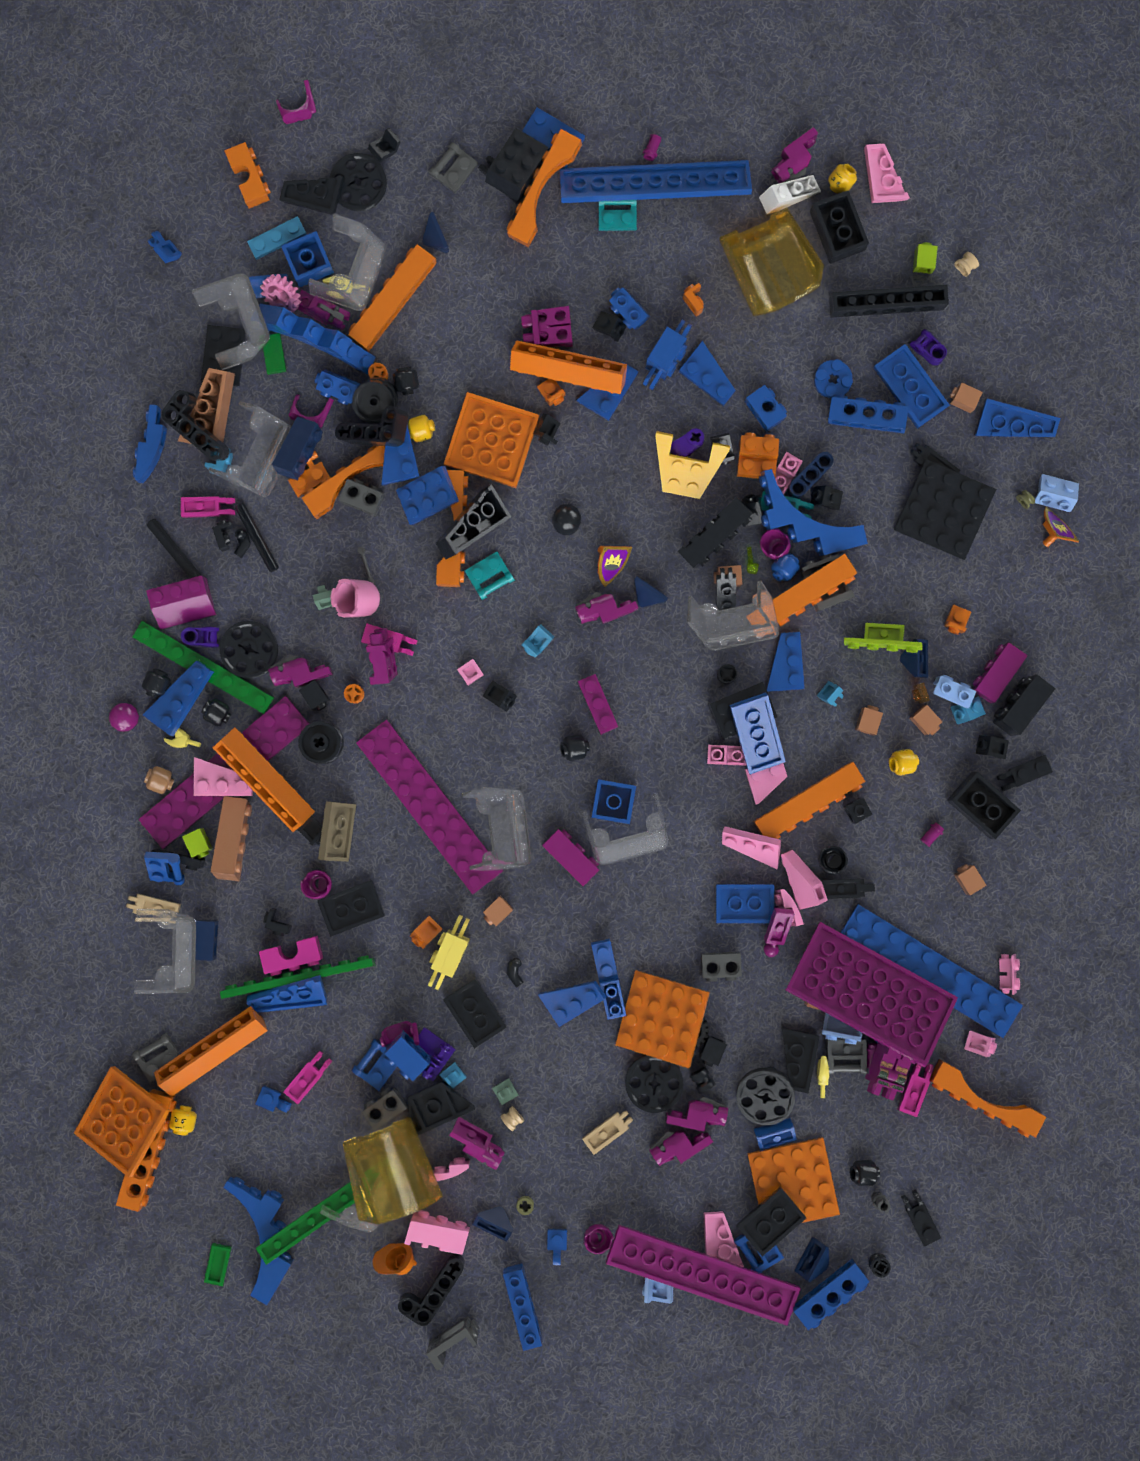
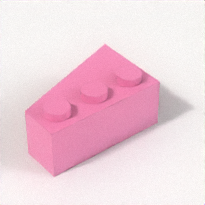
[404,1210,470,1255]

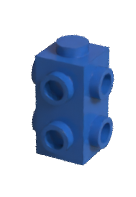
[609,287,651,330]
[315,369,361,405]

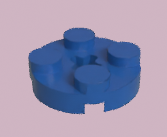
[814,359,853,399]

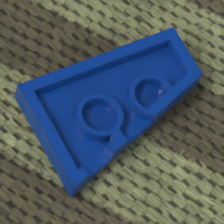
[679,341,736,406]
[577,362,639,421]
[382,424,420,486]
[766,632,805,692]
[538,981,606,1027]

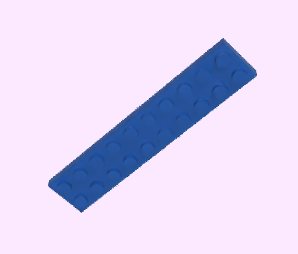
[560,160,752,203]
[840,904,1023,1038]

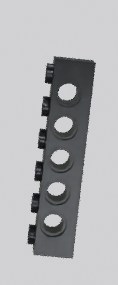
[829,285,949,318]

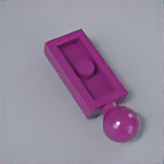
[764,908,795,957]

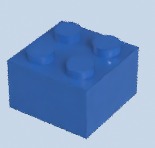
[281,231,334,288]
[591,779,636,824]
[385,1030,431,1081]

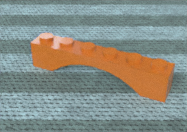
[506,129,582,247]
[302,446,385,519]
[436,470,468,587]
[930,1059,1046,1138]

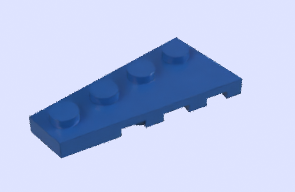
[975,399,1061,437]
[143,661,214,736]
[247,975,327,1013]

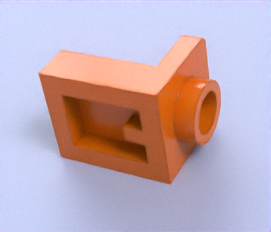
[683,283,704,316]
[537,379,565,406]
[944,605,971,635]
[410,916,443,949]

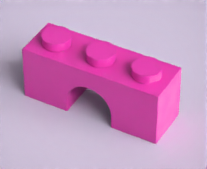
[259,936,323,976]

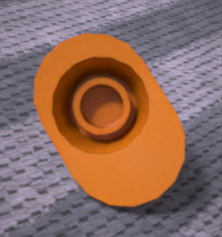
[373,1243,417,1275]

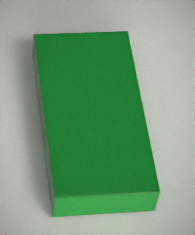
[261,333,287,375]
[204,1243,232,1286]

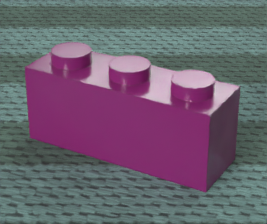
[972,642,1028,704]
[578,674,618,735]
[542,829,599,886]

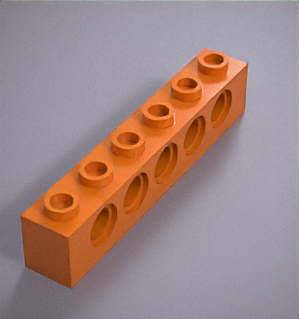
[116,1089,177,1212]

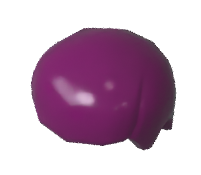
[760,529,791,560]
[109,703,139,732]
[300,870,332,899]
[583,1224,614,1254]

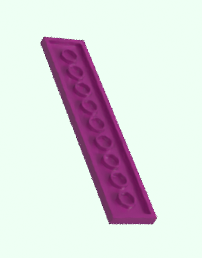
[138,696,309,849]
[356,720,503,895]
[605,1225,800,1326]

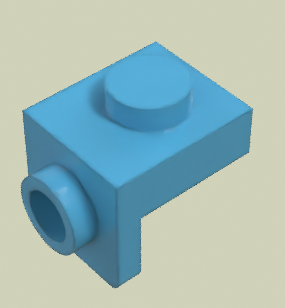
[204,448,233,475]
[521,624,554,657]
[951,696,986,724]

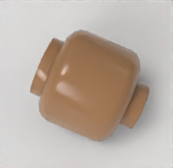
[144,766,174,794]

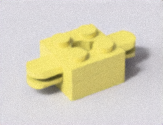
[428,915,470,990]

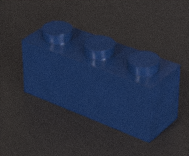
[272,416,323,481]

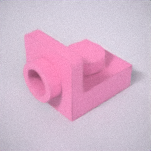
[964,1031,997,1057]

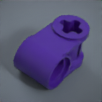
[910,329,947,366]
[670,428,704,457]
[181,627,219,648]

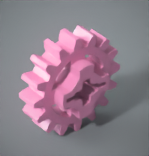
[261,274,301,313]

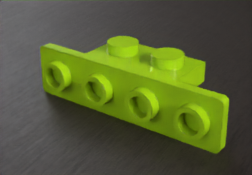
[844,623,922,653]

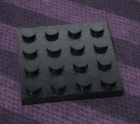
[894,459,997,560]

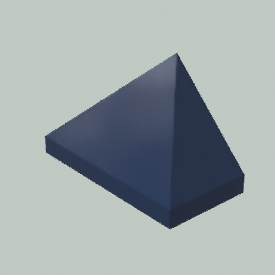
[422,212,449,253]
[634,576,668,607]
[900,639,928,678]
[472,1206,513,1242]
[794,1237,829,1282]

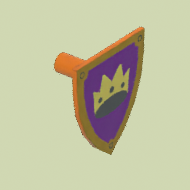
[1043,506,1079,547]
[598,546,632,587]

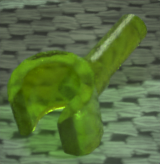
[747,547,759,574]

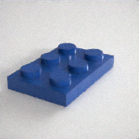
[522,107,585,169]
[396,466,459,525]
[716,884,774,923]

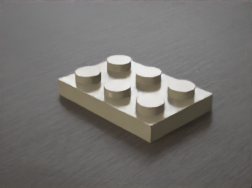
[318,801,356,862]

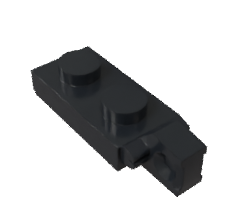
[820,878,875,899]

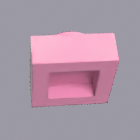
[457,659,484,686]

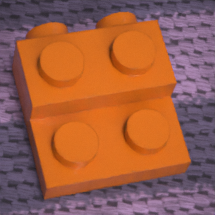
[737,432,779,479]

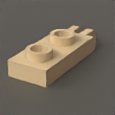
[126,894,181,923]
[582,1111,633,1155]

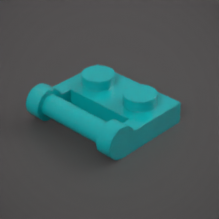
[599,200,637,231]
[465,551,515,600]

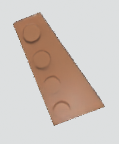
[178,368,235,449]
[211,796,252,881]

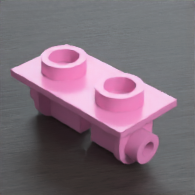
[999,954,1020,995]

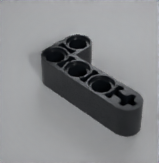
[162,390,229,461]
[335,406,408,447]
[398,1254,465,1326]

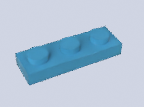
[247,216,307,260]

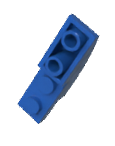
[133,405,167,483]
[591,939,626,1020]

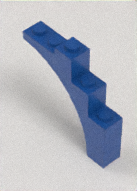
[252,304,376,374]
[759,469,868,556]
[223,1177,294,1305]

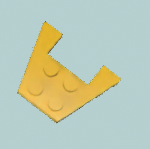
[655,431,730,499]

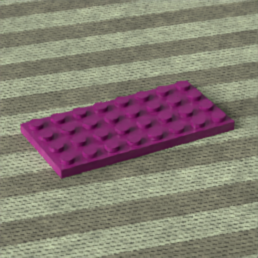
[785,922,958,1067]

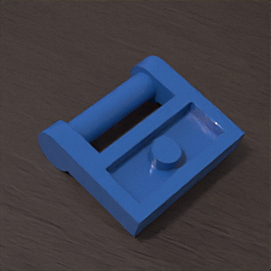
[144,852,185,885]
[351,1039,397,1091]
[734,1234,784,1273]

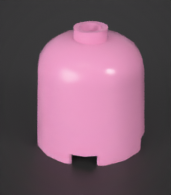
[331,579,380,618]

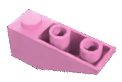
[781,850,828,910]

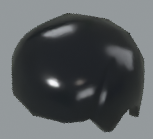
[552,504,581,535]
[818,845,848,875]

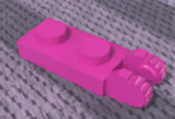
[181,496,235,518]
[361,624,418,656]
[283,1051,332,1104]
[898,1063,933,1117]

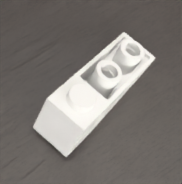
[759,175,821,214]

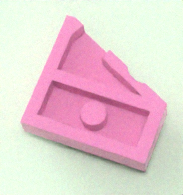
[745,763,787,805]

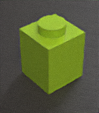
[913,242,938,274]
[182,828,213,859]

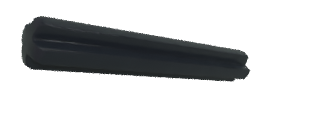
[235,503,279,572]
[147,519,201,578]

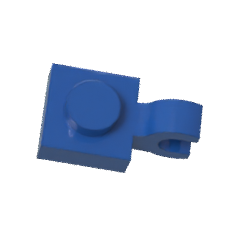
[148,231,182,263]
[255,1086,292,1113]
[547,1229,567,1265]

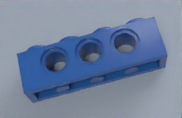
[828,395,909,434]
[793,1259,869,1330]
[503,1263,542,1351]

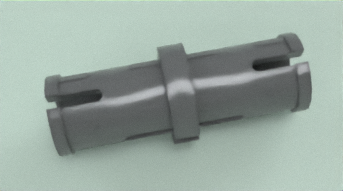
[871,1192,891,1213]

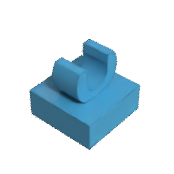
[817,681,843,706]
[439,1062,466,1088]

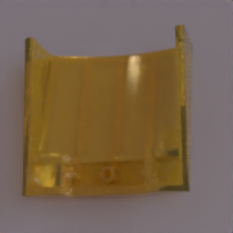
[719,208,824,316]
[343,1117,443,1224]

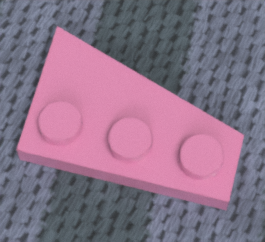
[864,144,910,203]
[194,757,253,796]
[722,826,781,869]
[703,1211,744,1267]

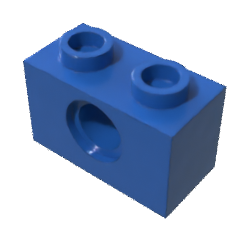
[744,385,787,432]

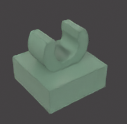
[313,585,332,610]
[492,1078,519,1105]

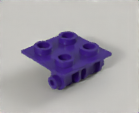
[418,1027,456,1081]

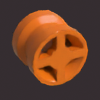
[368,363,389,380]
[344,684,364,704]

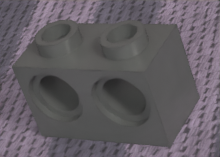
[339,478,384,517]
[701,952,742,982]
[361,1087,407,1131]

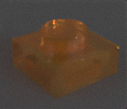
[912,682,930,704]

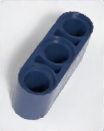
[788,452,834,499]

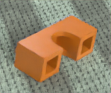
[224,142,271,209]

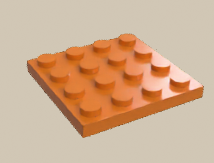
[444,392,540,488]
[615,970,710,1068]
[74,1066,171,1178]
[747,1137,840,1223]

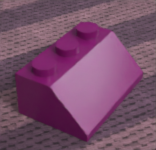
[146,576,216,629]

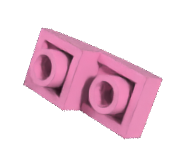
[775,452,803,495]
[707,745,746,766]
[774,889,804,926]
[430,1157,470,1182]

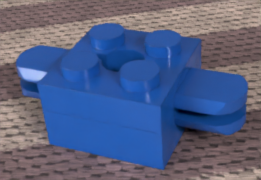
[643,319,692,390]

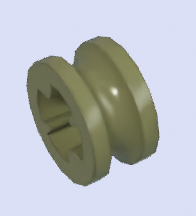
[1016,490,1035,509]
[516,1196,534,1215]

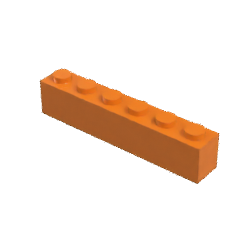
[348,244,437,353]
[510,340,627,394]
[746,554,857,637]
[213,727,315,832]
[753,762,866,839]
[154,1006,268,1097]

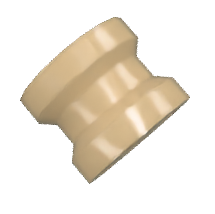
[955,252,979,277]
[500,1106,524,1131]

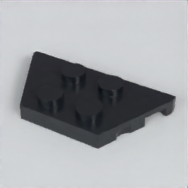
[407,1080,475,1140]

